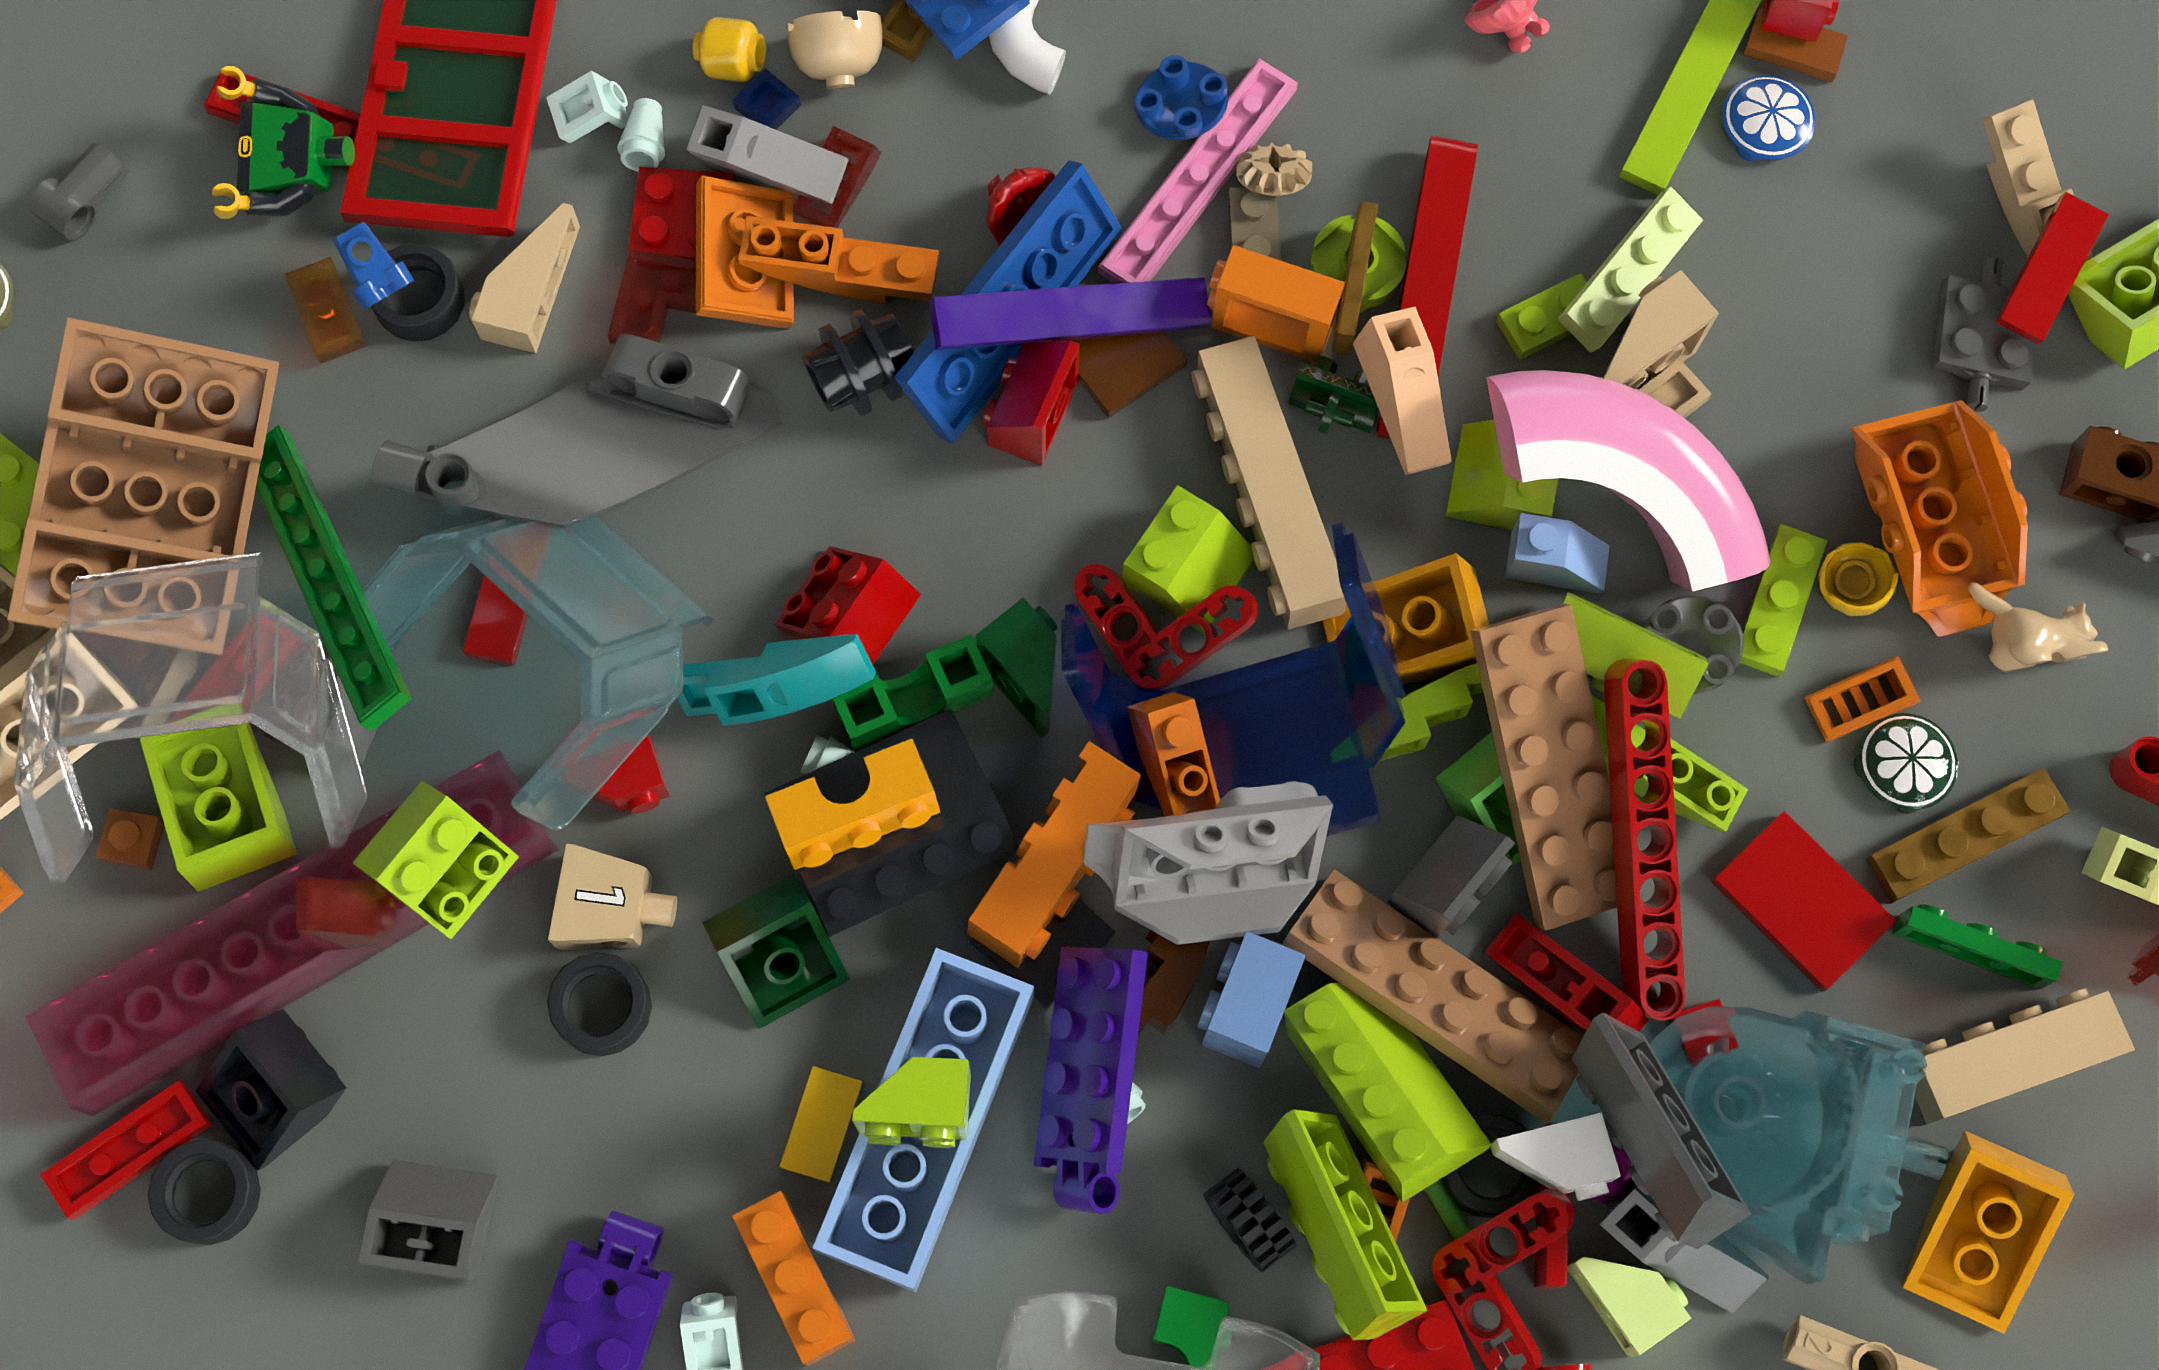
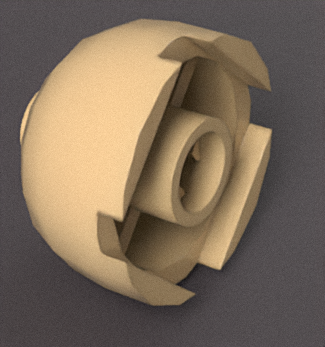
[786,11,882,89]

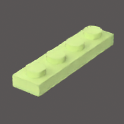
[1558,187,1703,353]

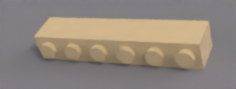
[1191,336,1349,630]

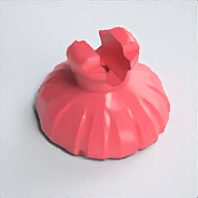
[1464,0,1550,54]

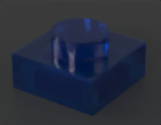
[733,68,801,130]

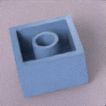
[1197,931,1306,1068]

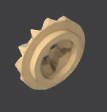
[1236,142,1312,196]

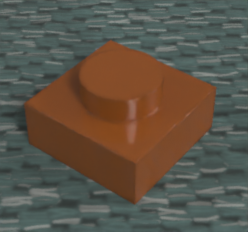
[95,808,164,870]

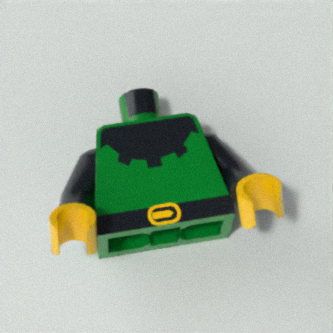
[211,66,355,219]

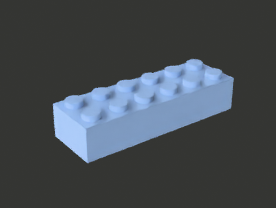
[813,948,1034,1293]

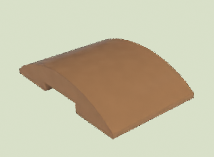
[7,317,280,659]

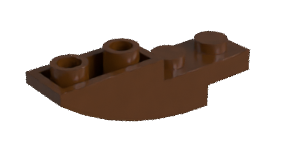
[1138,930,1210,1036]

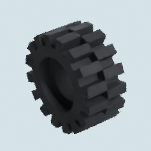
[1203,1168,1297,1273]

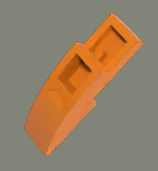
[738,216,940,304]

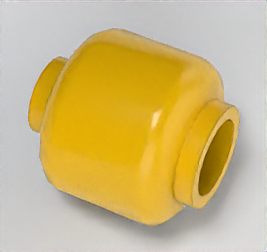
[693,17,766,82]

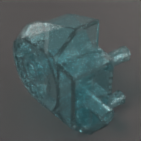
[1649,1006,1948,1285]

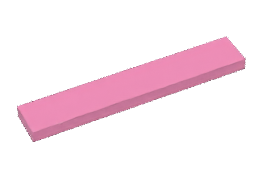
[1098,58,1298,284]

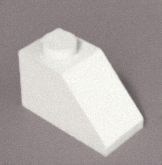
[1491,1112,1621,1201]

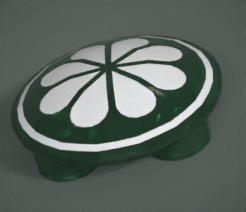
[1854,713,1958,814]

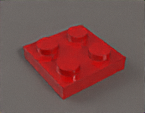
[628,166,736,266]

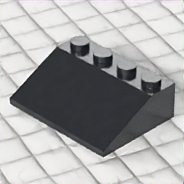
[764,709,1019,937]

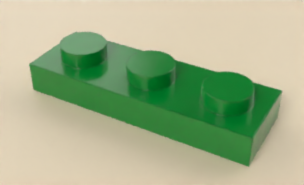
[1892,904,2063,990]

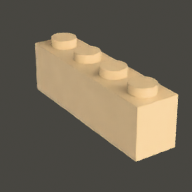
[1902,988,2135,1125]

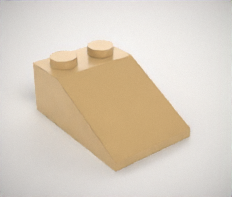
[1603,270,1719,390]

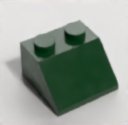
[976,597,1058,738]
[702,873,851,1029]

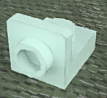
[546,71,629,143]
[680,1293,744,1370]

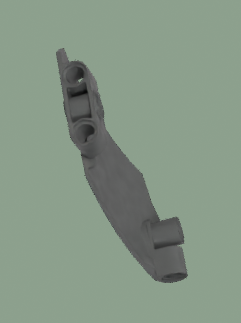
[372,334,782,528]

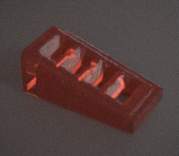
[793,126,881,228]

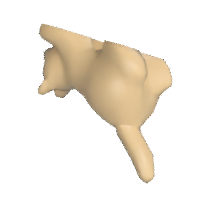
[1968,582,2108,672]

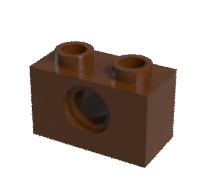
[2059,425,2159,523]

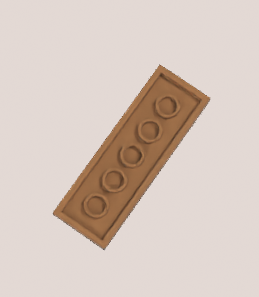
[1470,604,1617,931]
[1282,869,1583,1124]

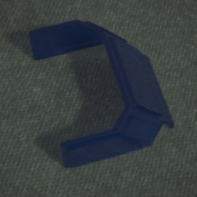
[1061,522,1406,836]

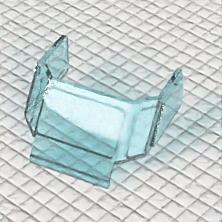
[362,516,714,831]

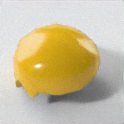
[1818,542,1899,616]

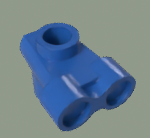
[333,222,414,310]

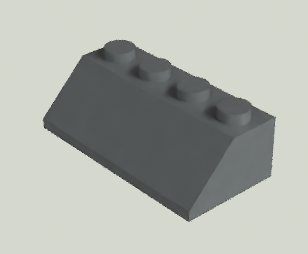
[1572,1012,1751,1249]

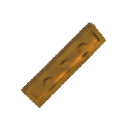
[1866,768,2071,903]

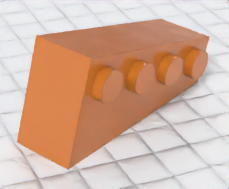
[967,741,1141,968]

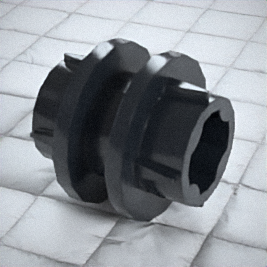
[802,309,914,416]

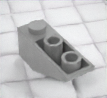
[686,105,849,204]

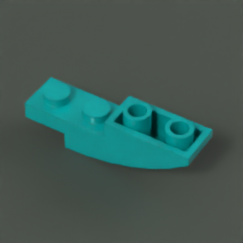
[666,634,876,726]

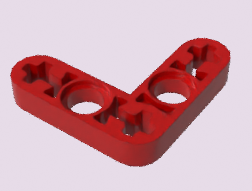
[1074,564,1258,691]
[1432,1189,1575,1370]

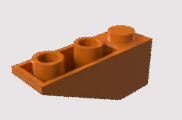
[1127,692,1220,816]

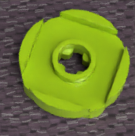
[1309,215,1406,313]

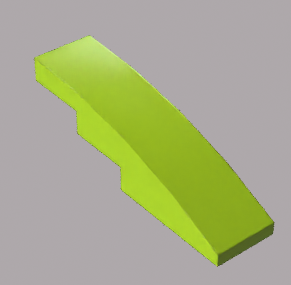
[1327,663,1484,775]

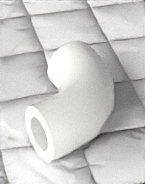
[989,0,1066,95]

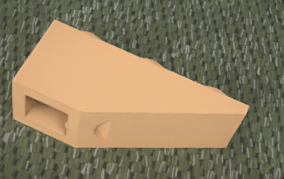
[1352,307,1452,475]

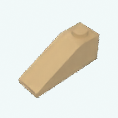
[469,203,580,354]

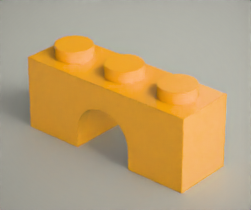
[765,739,940,870]

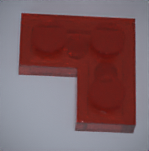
[607,249,696,344]

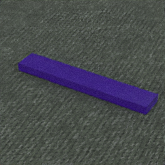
[928,277,1212,350]

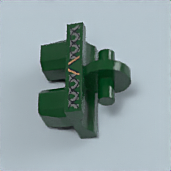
[1288,354,1379,435]

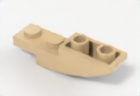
[1982,99,2093,263]

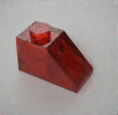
[296,876,397,951]

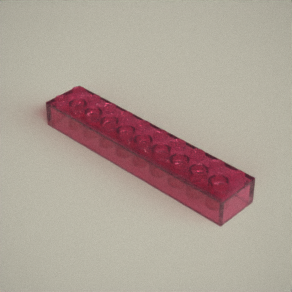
[25,750,559,1116]

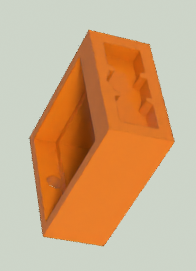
[1207,245,1345,361]

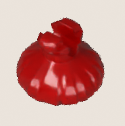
[986,167,1056,246]

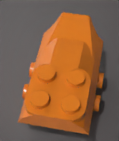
[1851,400,2028,637]

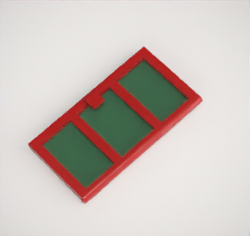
[340,0,557,237]

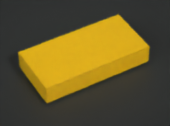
[779,1066,864,1184]

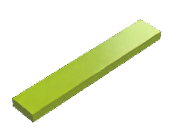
[1619,0,1761,195]

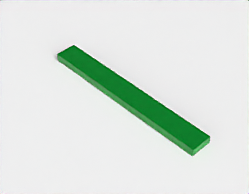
[256,425,412,732]

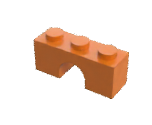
[732,1191,856,1366]

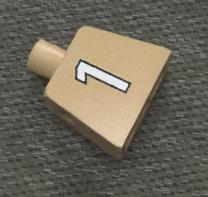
[548,843,677,950]

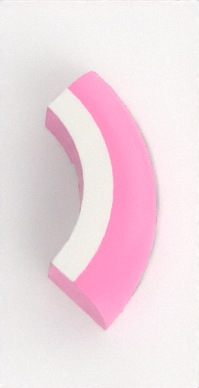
[1486,370,1771,592]

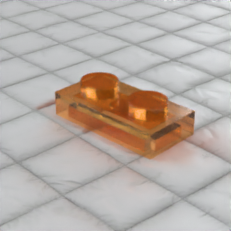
[285,256,367,364]

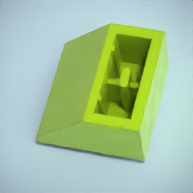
[353,781,519,939]
[852,1057,971,1148]

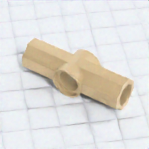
[1782,1315,1939,1370]

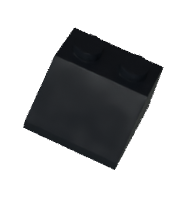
[195,1009,347,1171]

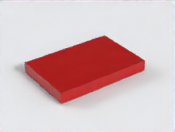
[1711,811,1897,993]

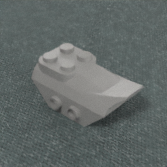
[1083,781,1333,945]

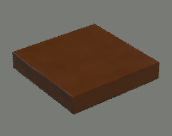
[1053,331,1187,419]

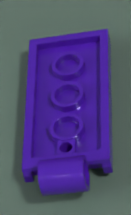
[1034,947,1148,1214]
[524,1210,673,1370]

